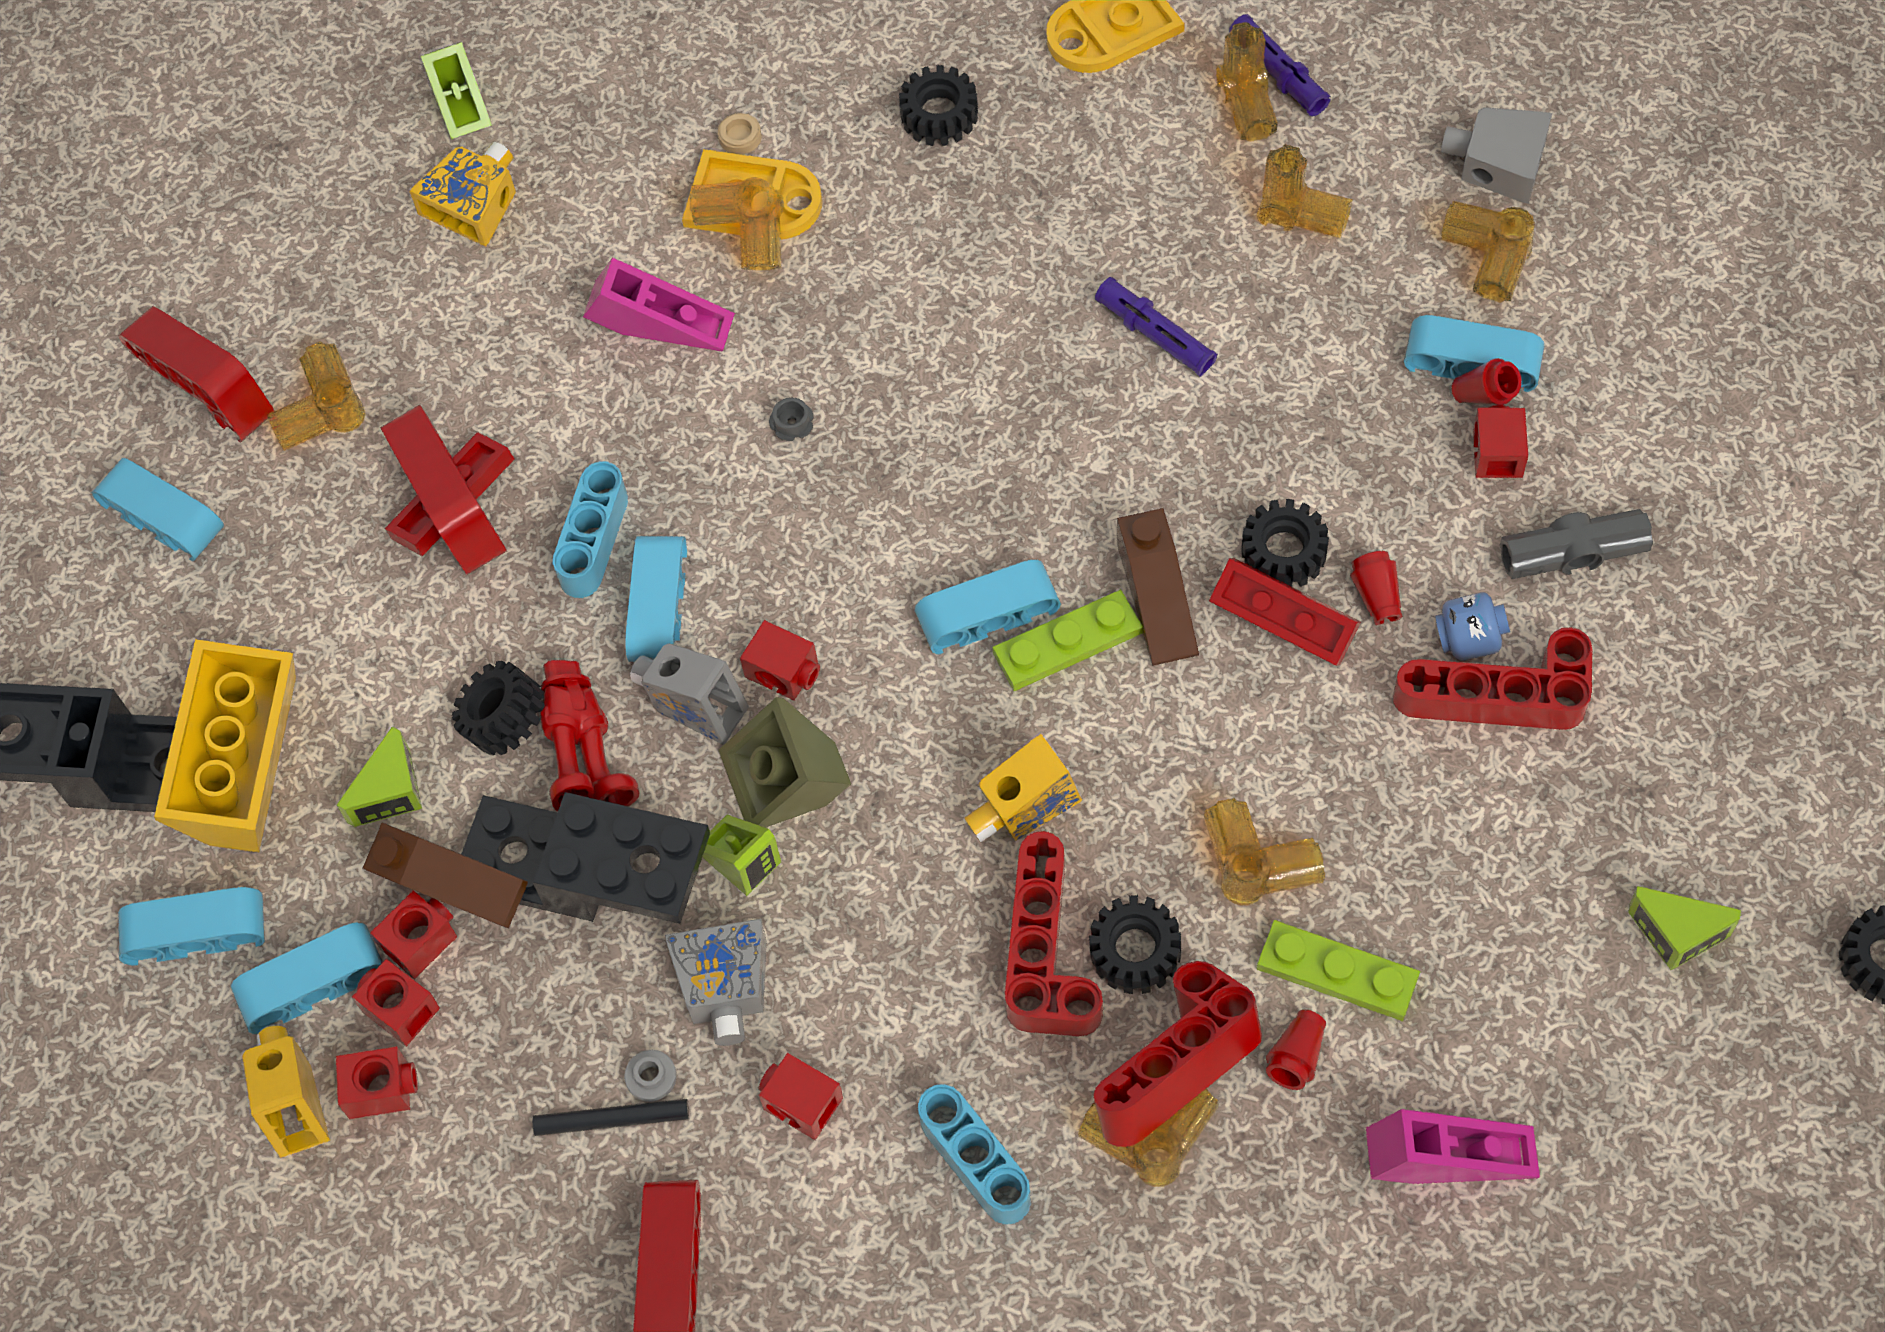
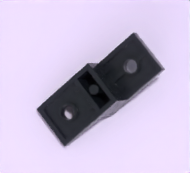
[0,683,177,812]
[461,792,710,924]

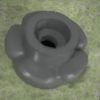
[769,397,814,441]

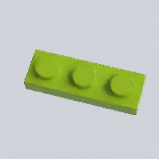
[992,589,1143,691]
[1257,920,1420,1021]

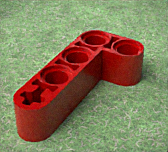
[118,306,275,443]
[380,405,507,575]
[1393,627,1593,730]
[1005,831,1103,1036]
[1093,961,1262,1147]
[633,1180,701,1332]

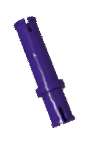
[1229,14,1331,117]
[1095,277,1218,377]

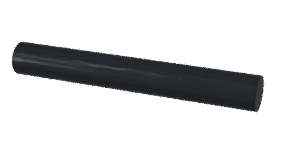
[532,1099,689,1136]

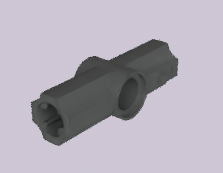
[1500,509,1653,579]

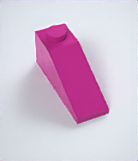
[583,257,735,352]
[1366,1109,1540,1184]

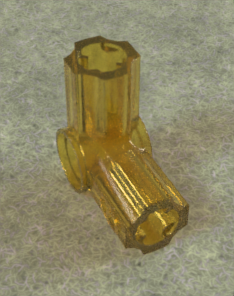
[1216,22,1278,142]
[1257,144,1353,238]
[690,177,784,270]
[1441,201,1535,303]
[267,342,366,451]
[1204,798,1325,906]
[1078,1088,1219,1187]

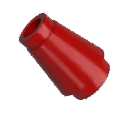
[1451,358,1522,405]
[1350,551,1403,625]
[1266,1010,1327,1090]

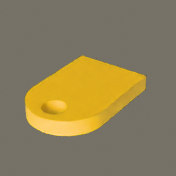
[1046,0,1185,73]
[682,149,822,240]

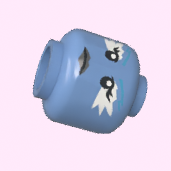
[1435,592,1510,661]

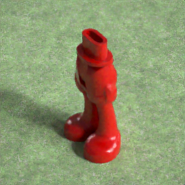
[540,660,640,812]

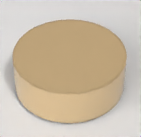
[718,113,762,154]

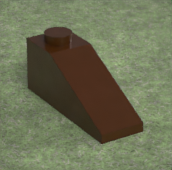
[1117,508,1199,666]
[362,822,528,929]

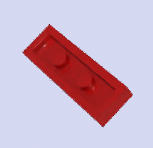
[385,432,515,556]
[1209,558,1361,666]

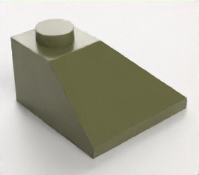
[719,697,851,828]

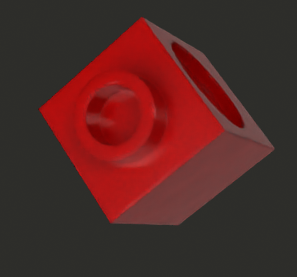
[1473,405,1529,478]
[740,620,820,701]
[370,890,457,980]
[352,959,440,1047]
[336,1046,418,1119]
[758,1052,843,1141]

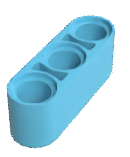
[1404,315,1545,392]
[91,458,224,562]
[552,461,628,598]
[625,536,687,662]
[915,560,1061,655]
[118,887,265,966]
[231,923,382,1034]
[918,1084,1031,1224]

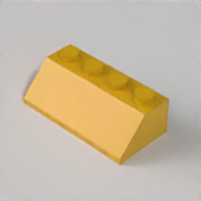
[154,639,296,852]

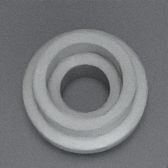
[624,1050,677,1102]

